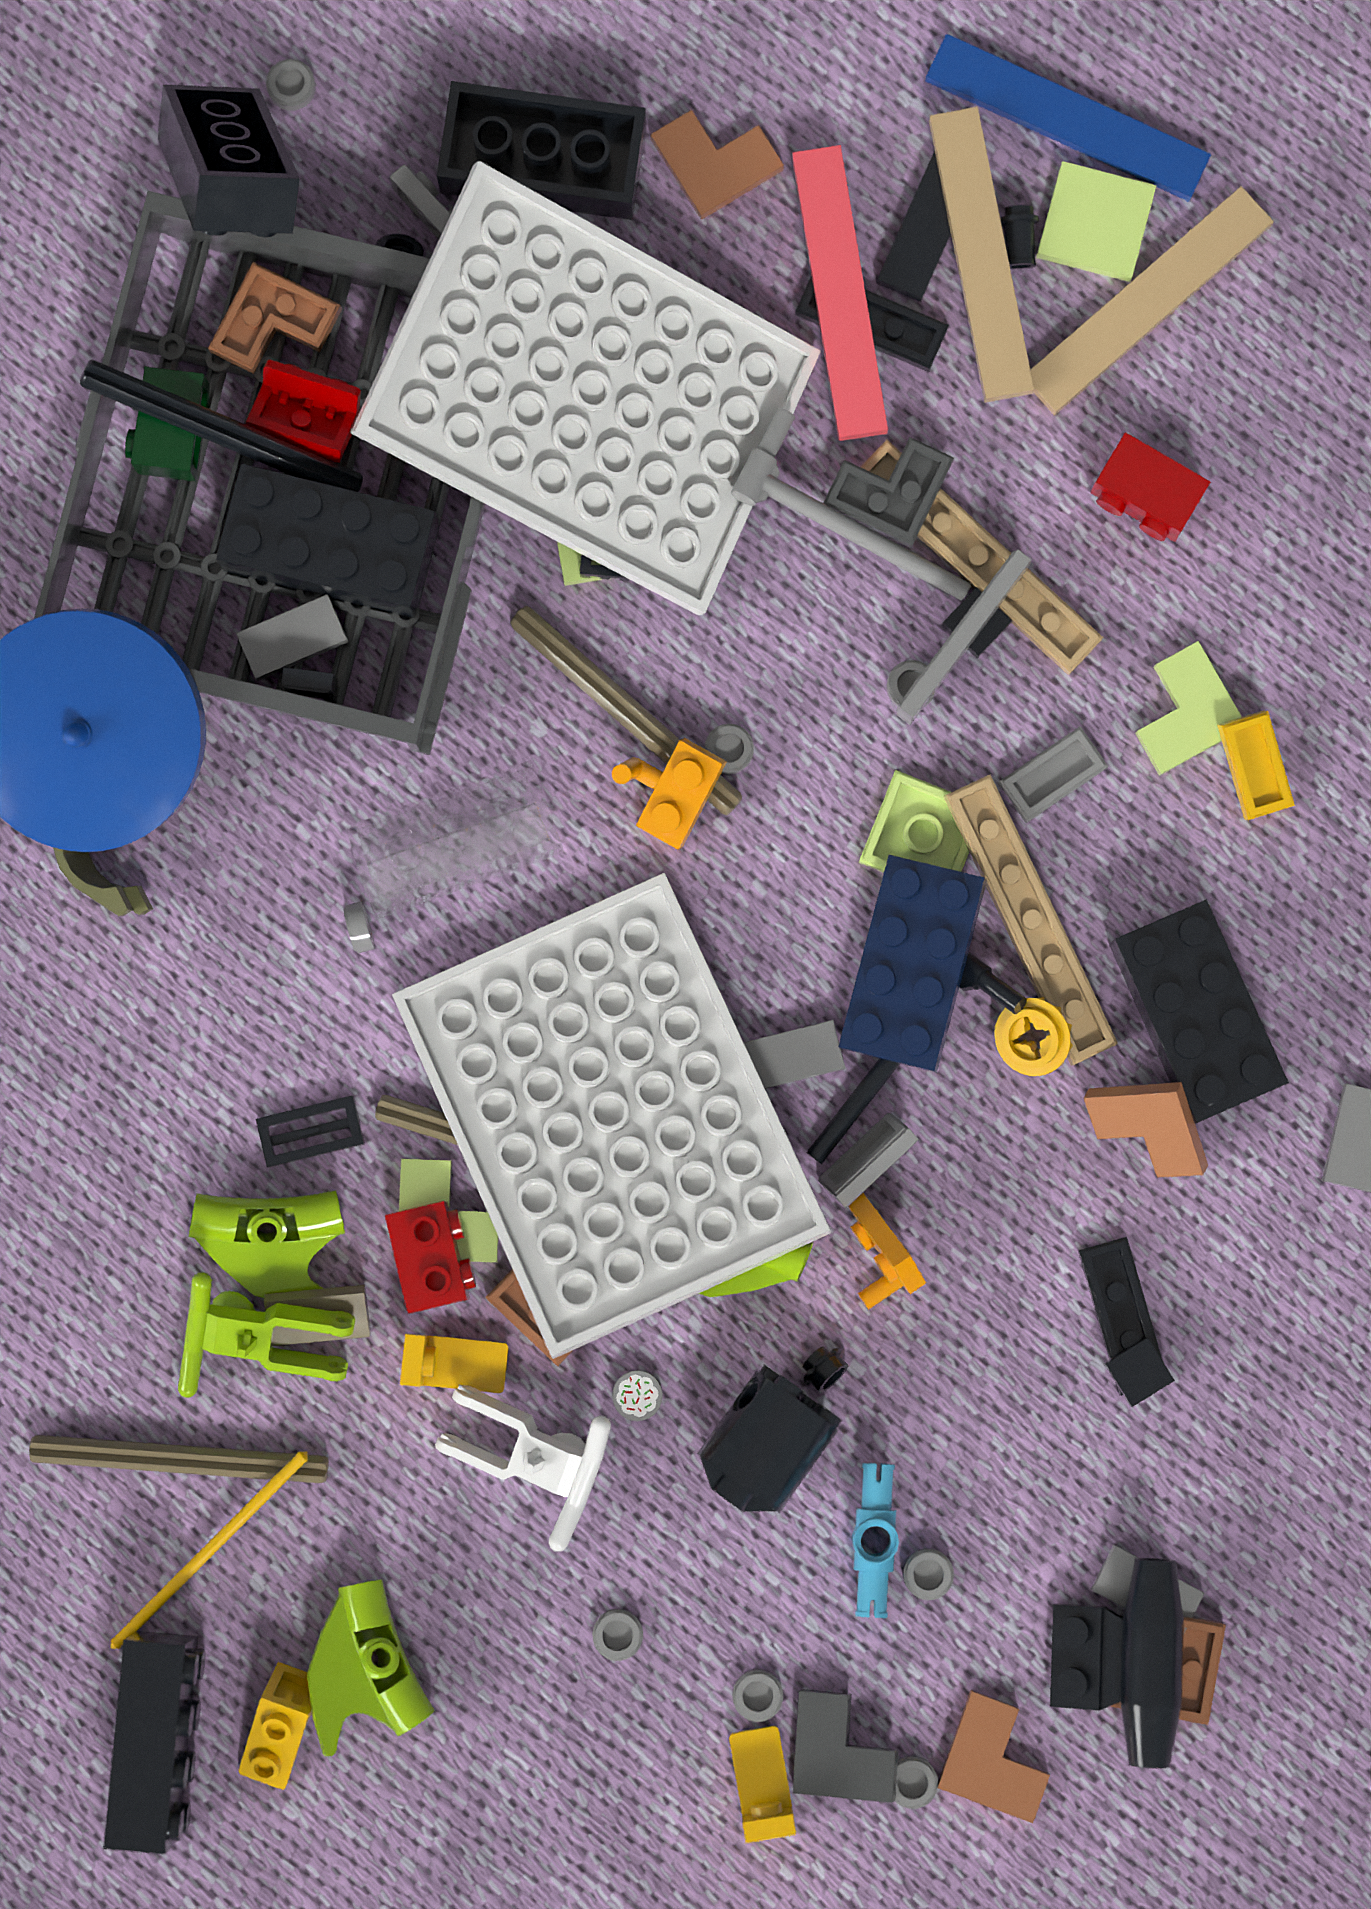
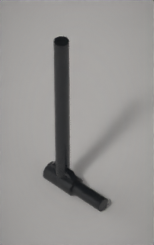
[806,952,1027,1164]

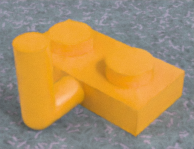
[612,737,727,850]
[848,1193,926,1310]

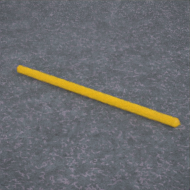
[111,1451,308,1649]

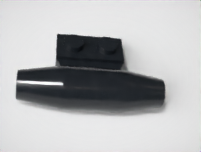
[1050,1558,1184,1769]

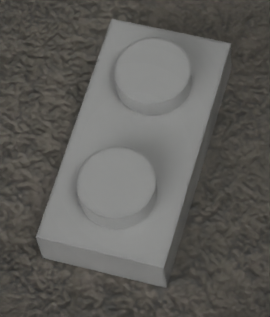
[390,164,454,240]

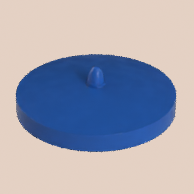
[0,608,206,852]

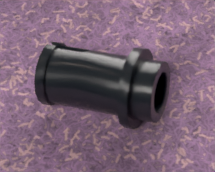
[1000,205,1039,269]

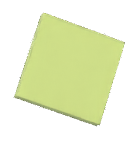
[1036,161,1156,282]
[859,770,969,872]

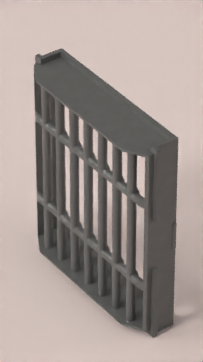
[34,191,485,755]

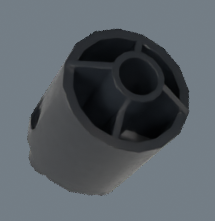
[697,1365,842,1513]

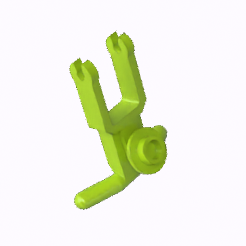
[178,1272,355,1398]

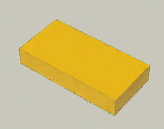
[1217,710,1295,820]

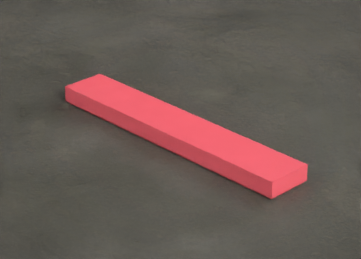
[792,145,888,441]

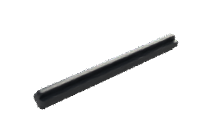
[80,360,363,492]

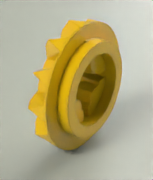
[994,997,1073,1076]

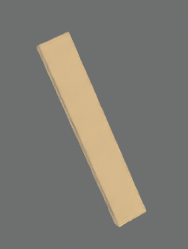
[929,107,1034,403]
[1031,186,1274,416]
[861,439,1104,675]
[944,775,1118,1065]

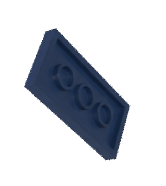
[838,855,987,1073]

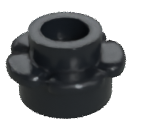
[802,1347,848,1393]

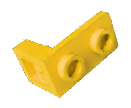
[400,1333,509,1393]
[238,1662,312,1789]
[729,1725,796,1843]

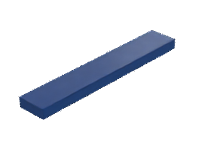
[925,33,1212,202]

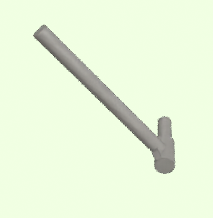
[731,408,971,601]

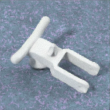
[435,1385,611,1552]

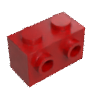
[1090,432,1211,542]
[385,1201,476,1314]

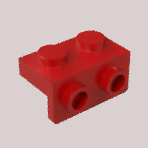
[246,360,361,463]

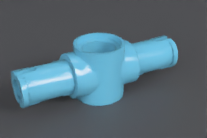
[851,1463,899,1618]

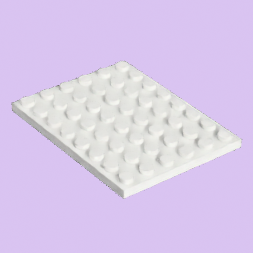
[350,161,821,615]
[392,873,831,1359]

